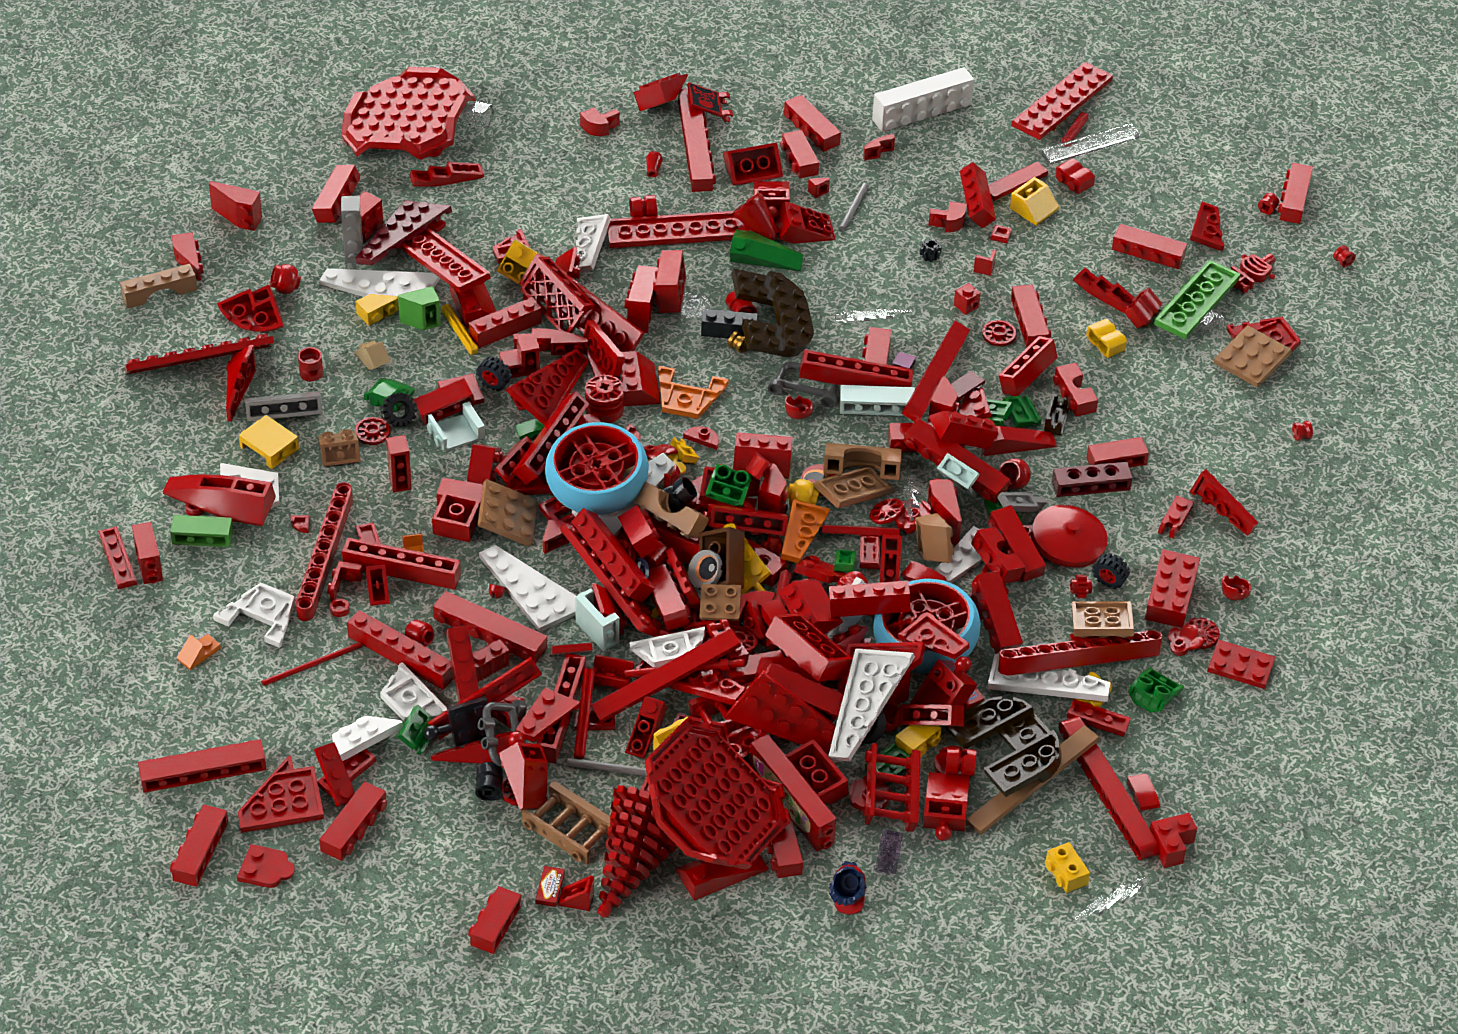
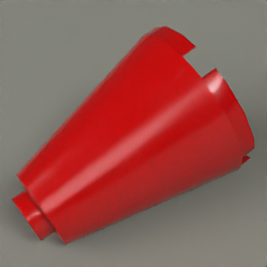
[733,192,779,240]

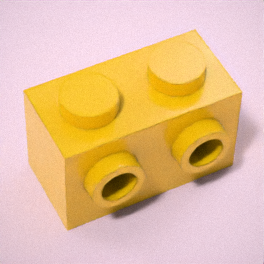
[1045,842,1090,893]

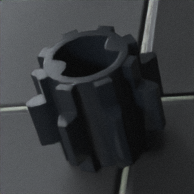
[919,239,942,262]

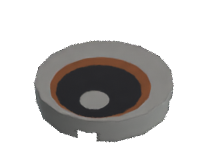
[688,550,722,589]

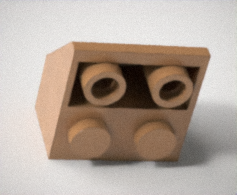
[915,513,954,563]

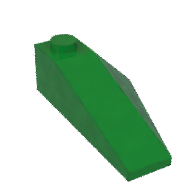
[730,229,803,272]

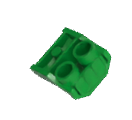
[364,378,415,412]
[705,463,753,507]
[1128,667,1184,713]

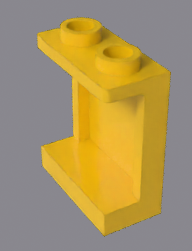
[239,415,299,469]

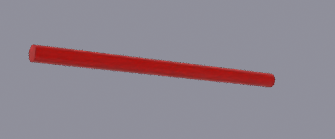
[261,642,362,686]

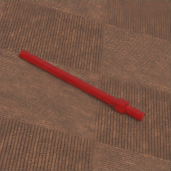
[624,658,745,678]

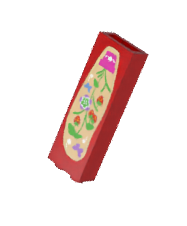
[750,735,836,852]

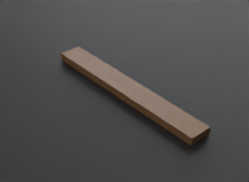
[966,725,1099,835]

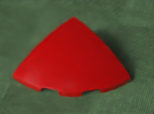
[217,285,284,332]

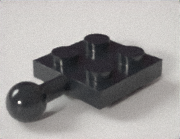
[424,696,488,747]

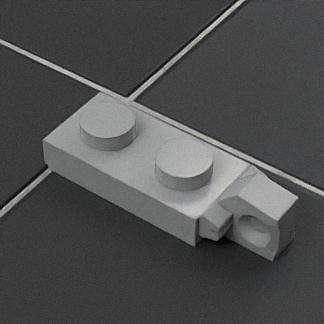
[997,492,1047,512]

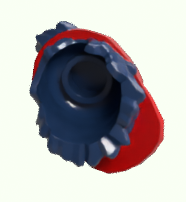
[829,861,867,915]

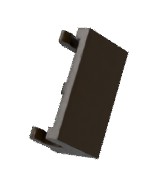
[1044,393,1069,436]

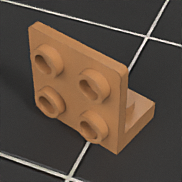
[318,429,361,467]
[700,584,741,621]

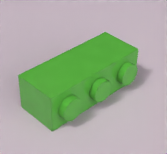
[170,515,233,547]

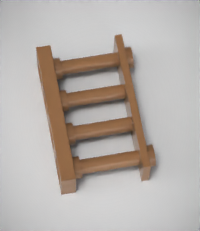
[522,781,611,865]

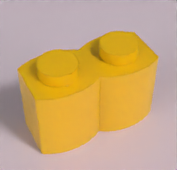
[1086,319,1127,358]

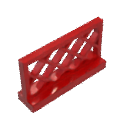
[520,256,595,333]

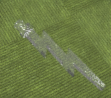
[835,309,912,322]
[902,475,921,521]
[1073,876,1150,923]

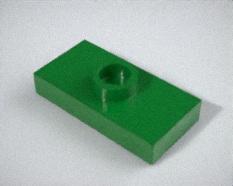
[834,550,856,572]

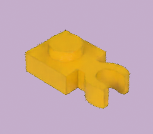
[670,437,699,464]

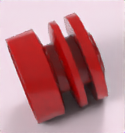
[585,374,624,423]

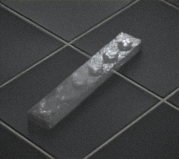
[1041,123,1140,165]

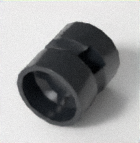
[663,476,697,511]
[475,762,503,801]

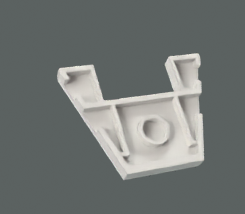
[220,463,280,508]
[213,582,295,648]

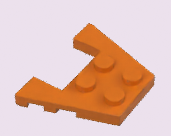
[658,366,729,419]

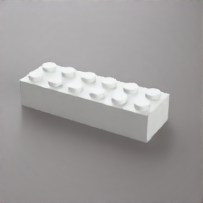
[872,67,974,132]

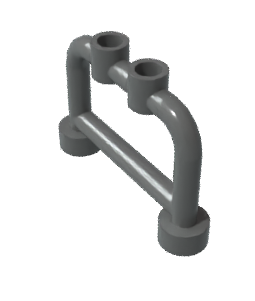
[768,361,839,408]
[478,700,527,767]

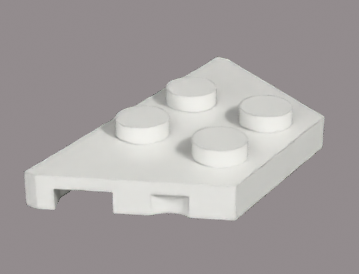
[630,627,706,667]
[380,662,447,722]
[332,716,403,761]

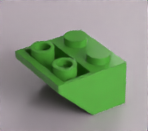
[398,286,441,330]

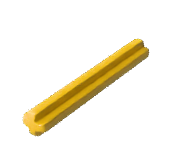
[441,303,478,355]

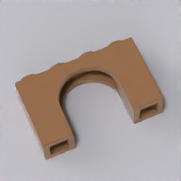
[823,443,902,480]

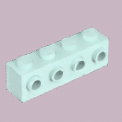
[840,385,915,416]

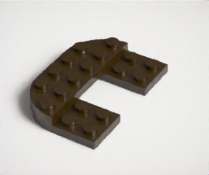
[731,268,814,357]
[945,696,1062,797]

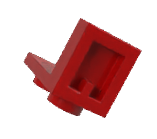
[327,561,363,602]

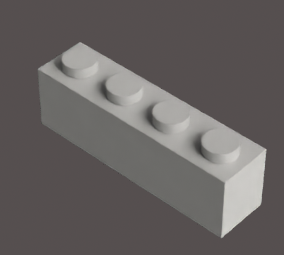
[341,196,363,264]
[245,391,323,421]

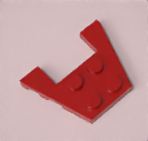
[1226,316,1301,352]

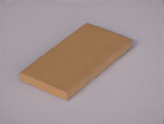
[814,466,894,508]

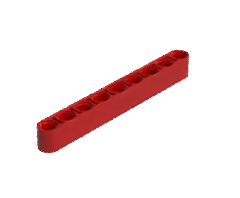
[901,320,971,422]
[296,482,353,621]
[998,631,1162,676]
[1058,716,1160,861]

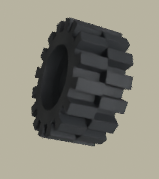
[381,393,418,427]

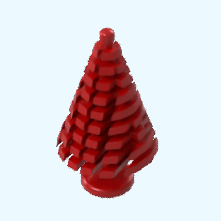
[597,785,677,918]

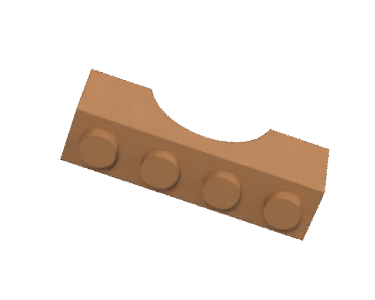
[120,264,197,309]
[634,481,710,539]

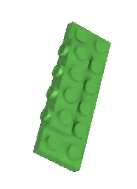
[1154,259,1240,340]

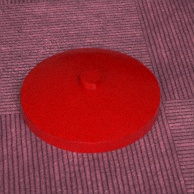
[1031,505,1108,568]

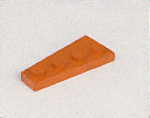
[780,499,830,563]

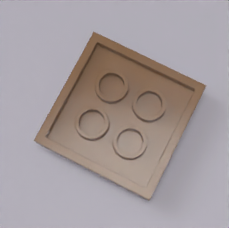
[1214,325,1292,388]
[478,479,538,546]
[1072,601,1134,638]

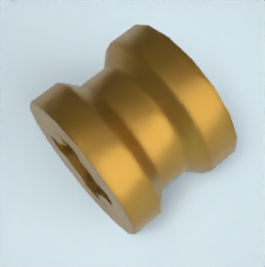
[728,331,747,354]

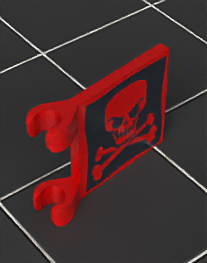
[687,82,734,122]

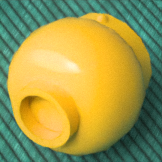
[787,479,819,507]

